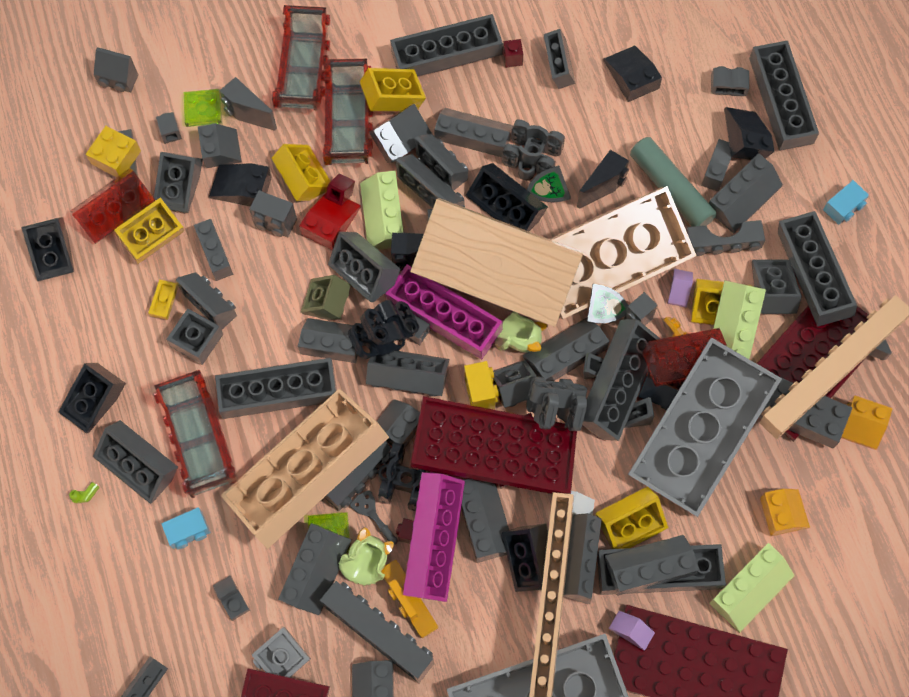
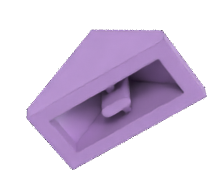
[668,269,693,308]
[609,611,655,651]

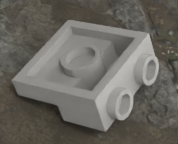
[252,627,311,677]

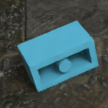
[823,180,869,225]
[161,507,211,550]

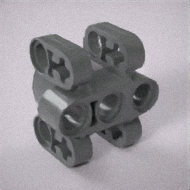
[502,119,565,181]
[526,376,587,431]

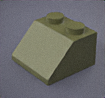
[300,275,351,320]

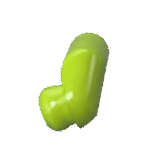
[69,482,100,504]

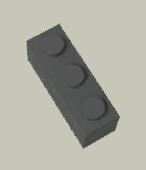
[543,29,576,89]
[194,218,234,281]

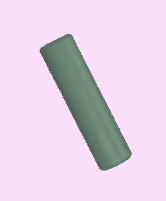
[630,137,716,227]

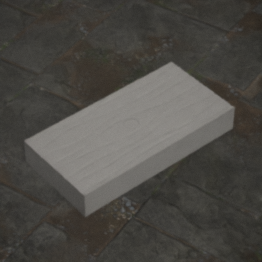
[628,338,782,517]
[447,633,629,697]

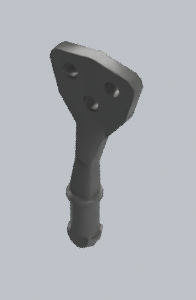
[350,490,397,545]

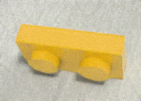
[148,279,179,320]

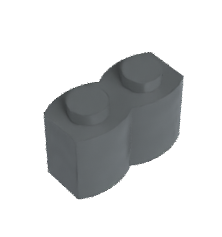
[711,66,749,97]

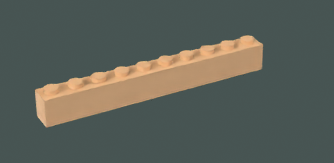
[759,295,909,439]
[529,492,574,697]

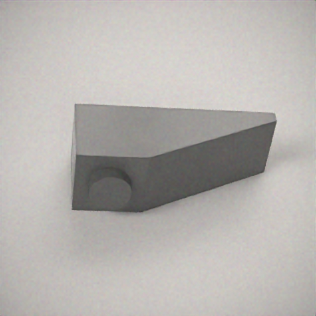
[701,139,731,192]

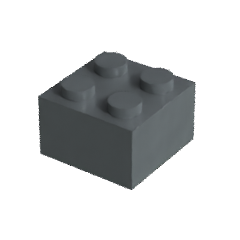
[249,190,297,238]
[166,309,223,365]

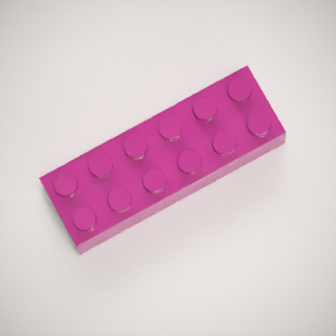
[385,265,503,360]
[403,472,465,602]

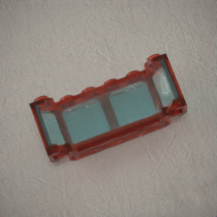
[272,5,330,110]
[323,58,373,165]
[153,370,238,498]

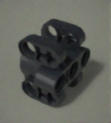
[348,300,419,359]
[378,442,430,511]

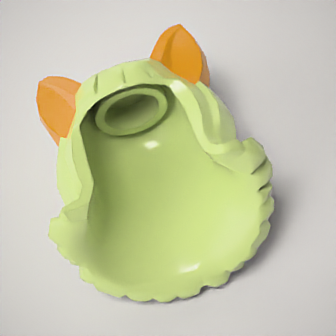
[495,311,548,352]
[338,527,394,586]

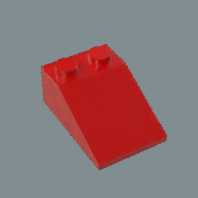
[299,192,361,251]

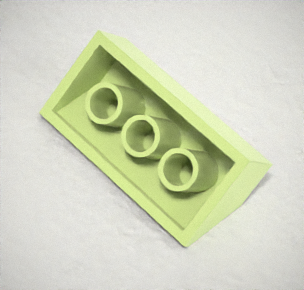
[360,171,403,250]
[711,280,766,359]
[709,543,795,633]

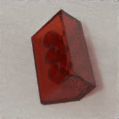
[70,168,156,244]
[642,328,727,387]

